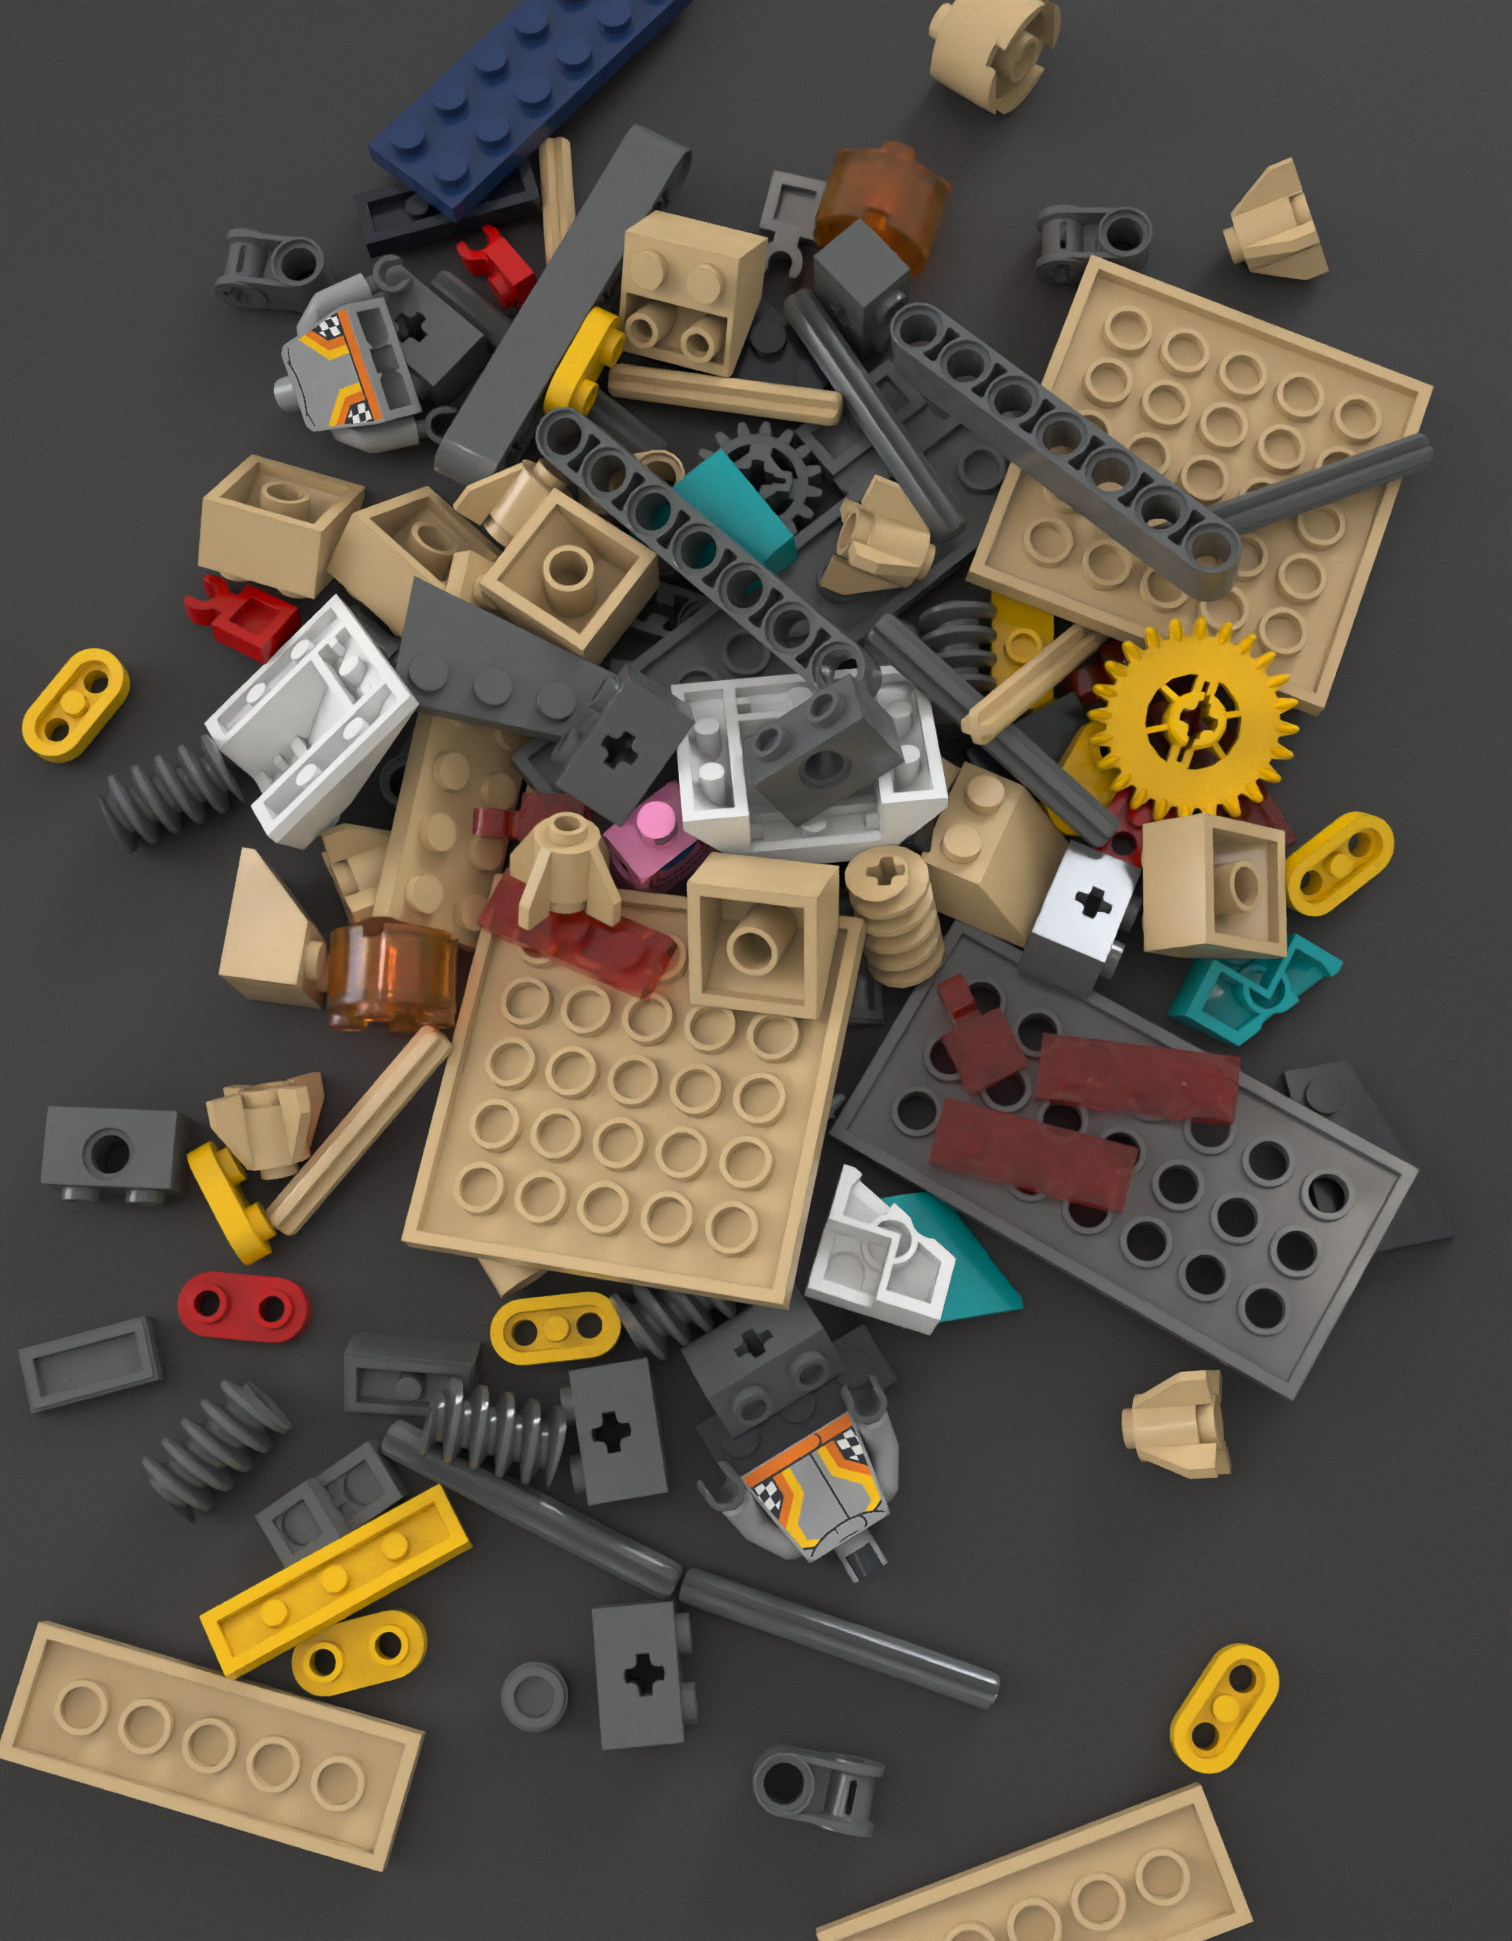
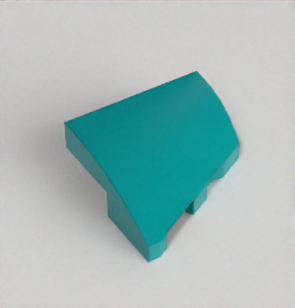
[629,449,798,595]
[1167,934,1344,1046]
[880,1192,1024,1330]

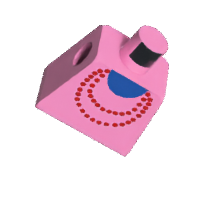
[602,779,719,894]

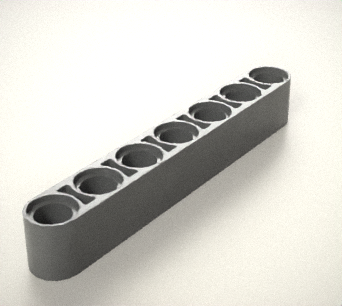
[434,124,693,487]
[890,302,1242,602]
[535,407,882,698]

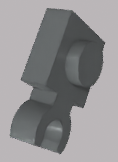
[759,170,834,286]

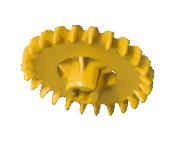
[1087,616,1300,821]

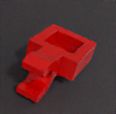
[456,224,537,312]

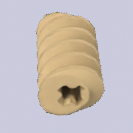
[844,845,945,988]

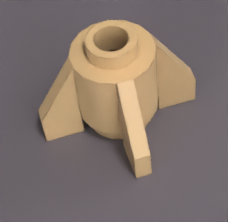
[1223,157,1329,280]
[453,458,573,549]
[820,474,935,595]
[510,812,622,931]
[320,823,391,941]
[206,1072,325,1180]
[1122,1370,1231,1479]

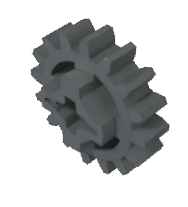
[698,421,822,536]

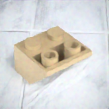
[619,210,768,378]

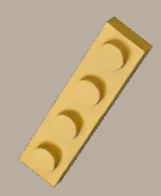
[199,1483,473,1681]

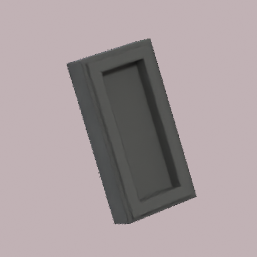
[18,1316,164,1414]

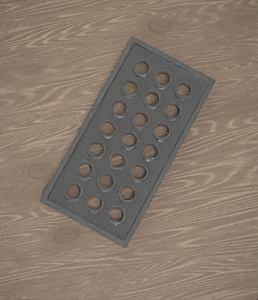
[828,919,1419,1403]

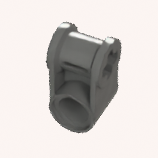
[1034,204,1153,286]
[214,228,337,313]
[752,1745,886,1837]

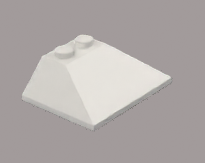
[204,594,419,850]
[671,665,948,864]

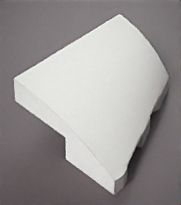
[803,1164,956,1335]

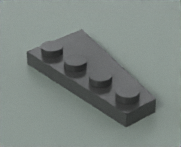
[395,576,631,752]

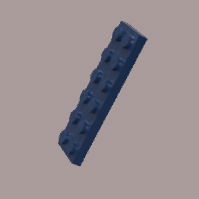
[367,0,693,224]

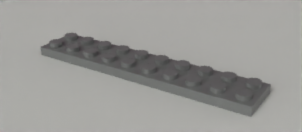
[510,411,1016,836]

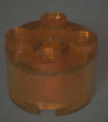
[813,141,952,278]
[326,924,460,1038]

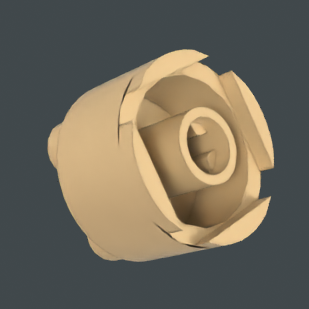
[929,0,1061,115]

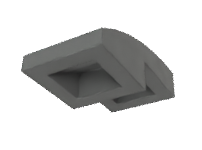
[255,1438,412,1568]

